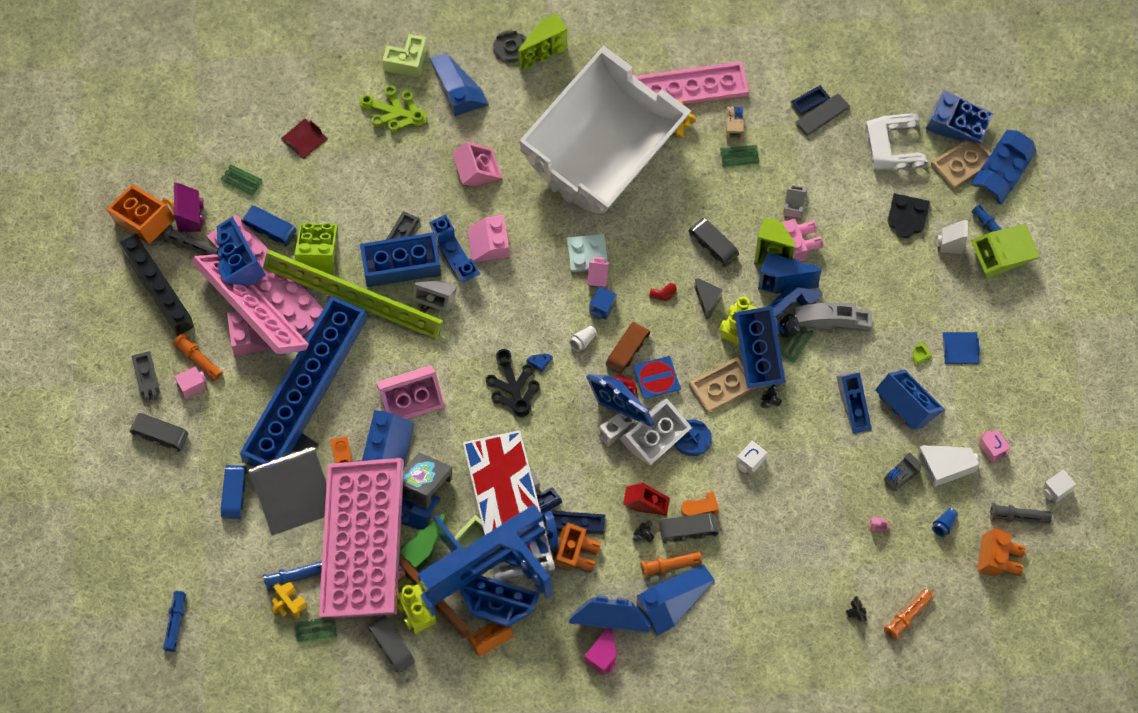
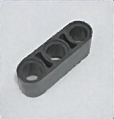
[688,218,739,267]
[129,413,189,452]
[659,513,719,543]
[367,615,415,673]

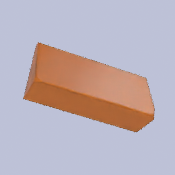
[467,623,514,657]

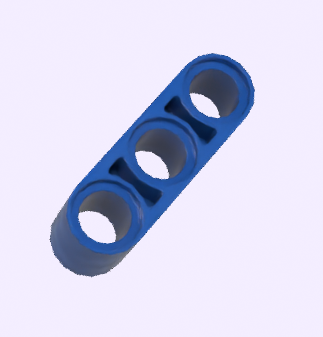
[241,205,297,247]
[221,465,247,519]

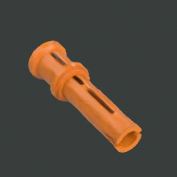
[173,333,223,381]
[640,551,702,579]
[883,588,934,640]

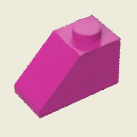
[585,628,617,676]

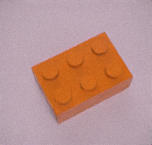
[106,184,175,244]

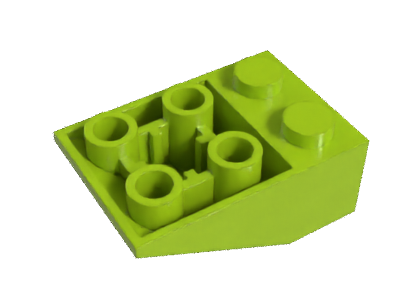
[518,13,568,70]
[295,223,337,274]
[971,223,1040,279]

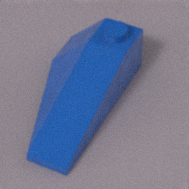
[430,53,489,116]
[217,217,266,285]
[586,374,654,427]
[636,564,715,636]

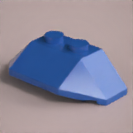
[459,575,541,627]
[569,595,651,632]

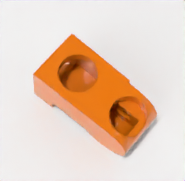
[330,436,352,463]
[681,491,719,517]

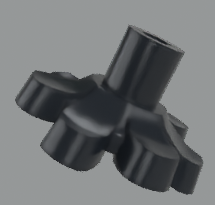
[761,384,782,408]
[632,520,654,542]
[846,596,867,622]

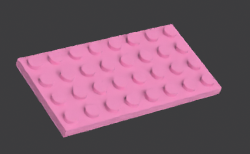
[319,458,404,619]

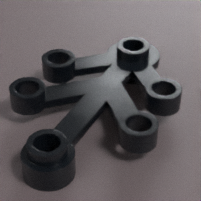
[486,349,540,417]

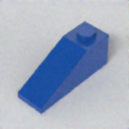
[836,372,872,433]

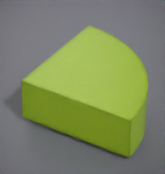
[913,341,932,366]

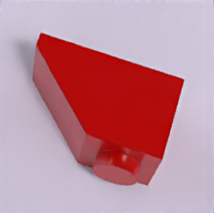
[623,483,670,516]

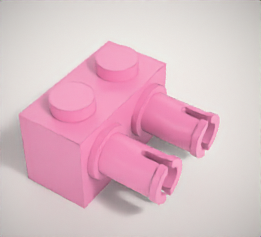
[782,219,824,261]

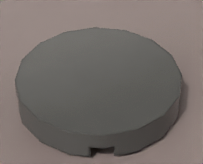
[493,30,527,63]

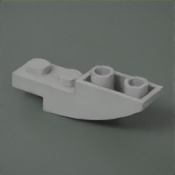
[794,303,872,331]

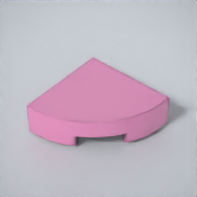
[869,517,890,532]

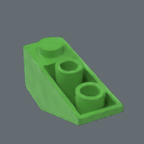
[400,514,446,572]

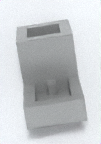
[783,184,807,218]

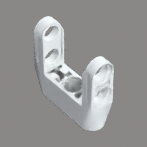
[865,113,928,171]

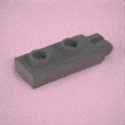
[131,351,160,402]

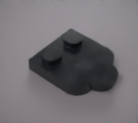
[888,193,930,238]

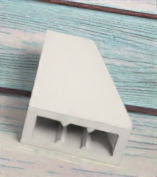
[918,445,980,487]

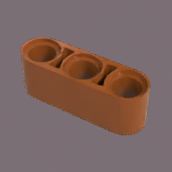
[605,322,651,375]

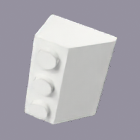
[619,398,692,466]

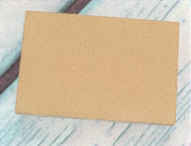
[931,141,991,190]
[689,357,758,414]

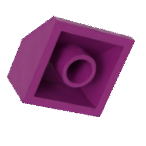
[174,183,205,232]

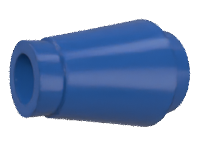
[932,508,958,537]

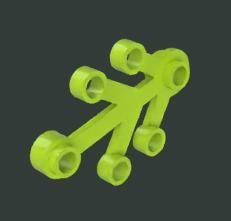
[360,85,427,133]

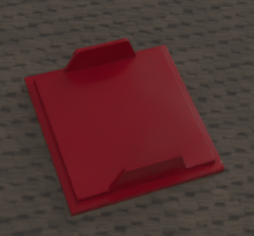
[281,118,328,159]

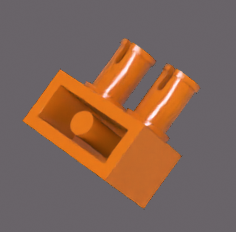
[553,523,601,573]
[977,528,1026,577]

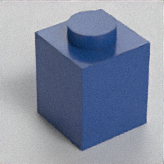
[589,286,617,320]

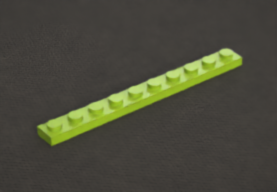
[263,250,443,339]

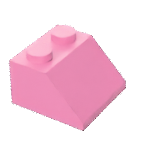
[452,142,503,187]
[467,215,509,262]
[227,311,272,356]

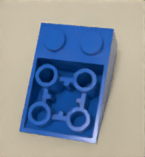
[925,90,994,144]
[758,253,822,294]

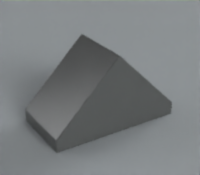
[694,278,723,319]

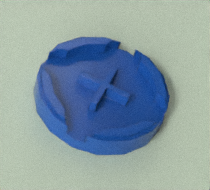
[674,419,712,456]
[542,511,558,551]

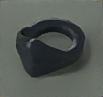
[780,314,800,338]

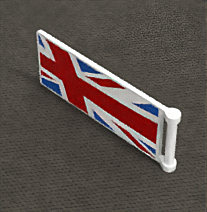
[463,430,555,581]

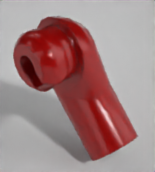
[649,283,677,301]
[615,375,637,396]

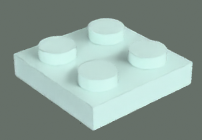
[567,234,608,273]

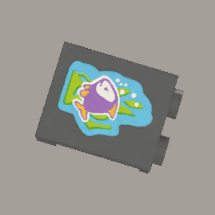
[402,452,452,509]

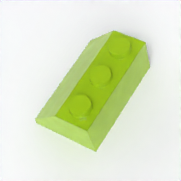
[754,218,795,265]

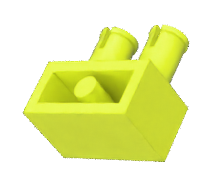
[719,297,756,346]
[397,584,437,634]

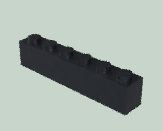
[119,234,194,336]

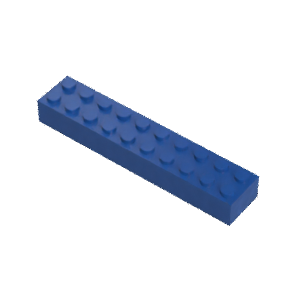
[240,296,367,478]

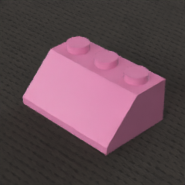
[376,365,445,419]

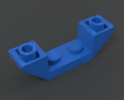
[429,215,480,282]
[767,288,823,336]

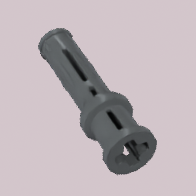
[163,225,219,255]
[990,503,1052,524]

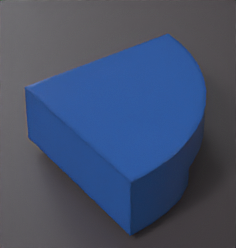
[526,353,553,372]

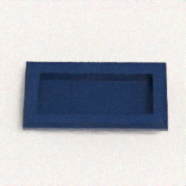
[790,85,830,115]

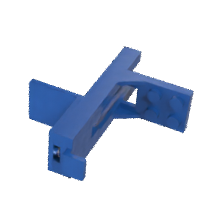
[417,504,553,616]

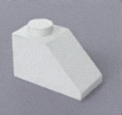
[937,220,968,254]

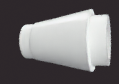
[569,326,597,352]

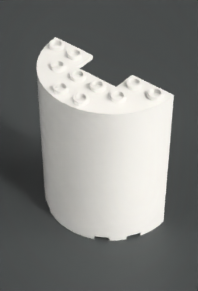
[519,45,691,213]

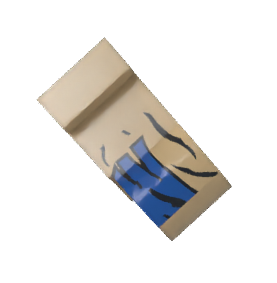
[726,107,744,140]

